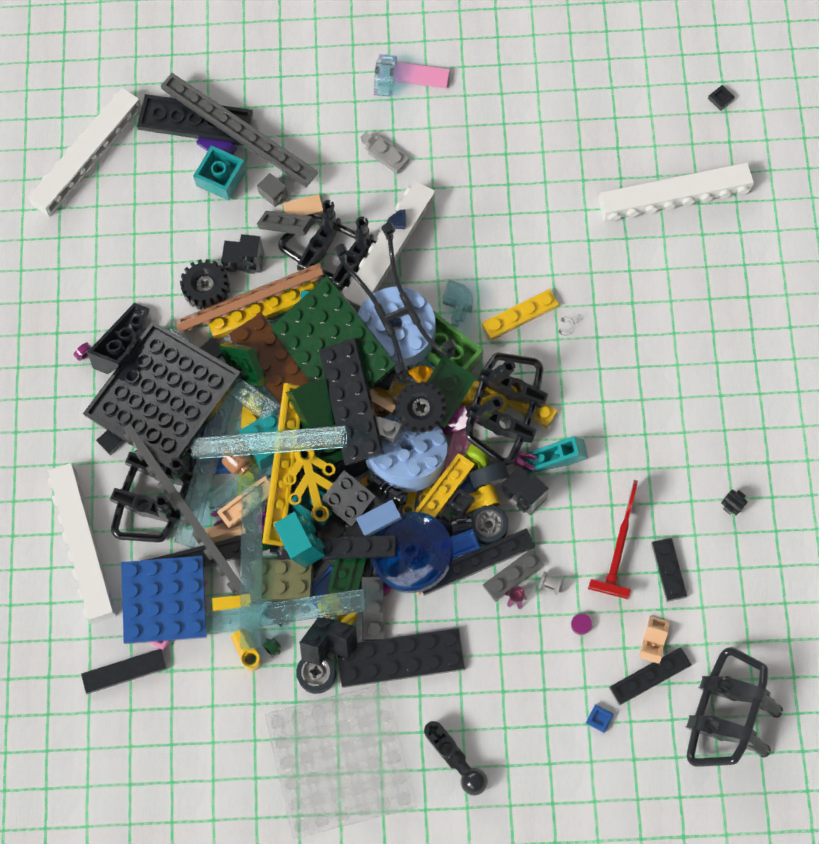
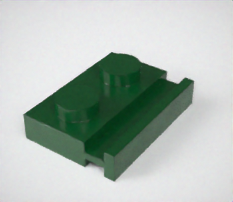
[327,559,366,600]

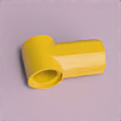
[465,484,501,514]
[230,628,262,671]

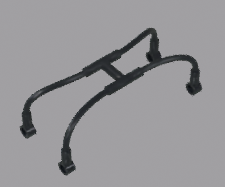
[334,222,457,380]

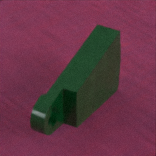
[286,379,338,453]

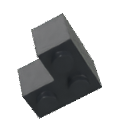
[221,234,264,274]
[502,467,549,515]
[299,615,358,666]

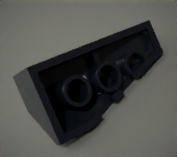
[87,303,150,374]

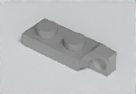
[361,132,409,174]

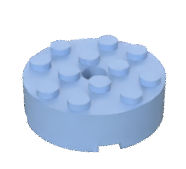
[358,287,436,366]
[366,413,447,492]

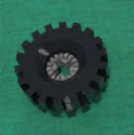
[180,259,230,310]
[395,381,446,434]

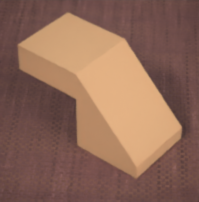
[639,616,670,664]

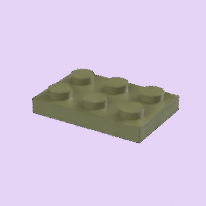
[250,559,314,602]

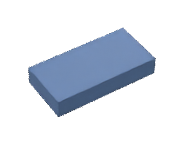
[356,500,402,537]

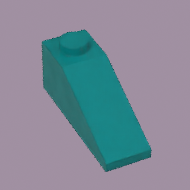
[524,436,589,474]

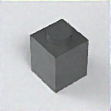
[257,173,288,207]

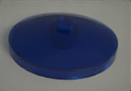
[372,512,453,593]

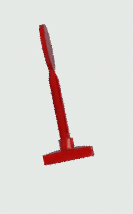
[588,480,638,600]

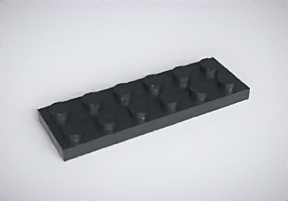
[137,94,254,146]
[319,338,384,466]
[338,628,465,688]

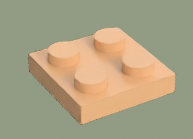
[370,389,396,418]

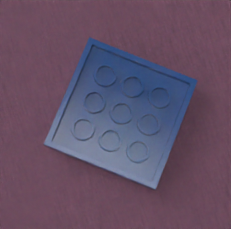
[121,556,207,644]

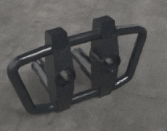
[278,200,380,291]
[465,352,548,466]
[110,448,198,543]
[685,647,783,767]

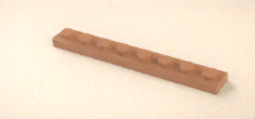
[176,263,323,332]

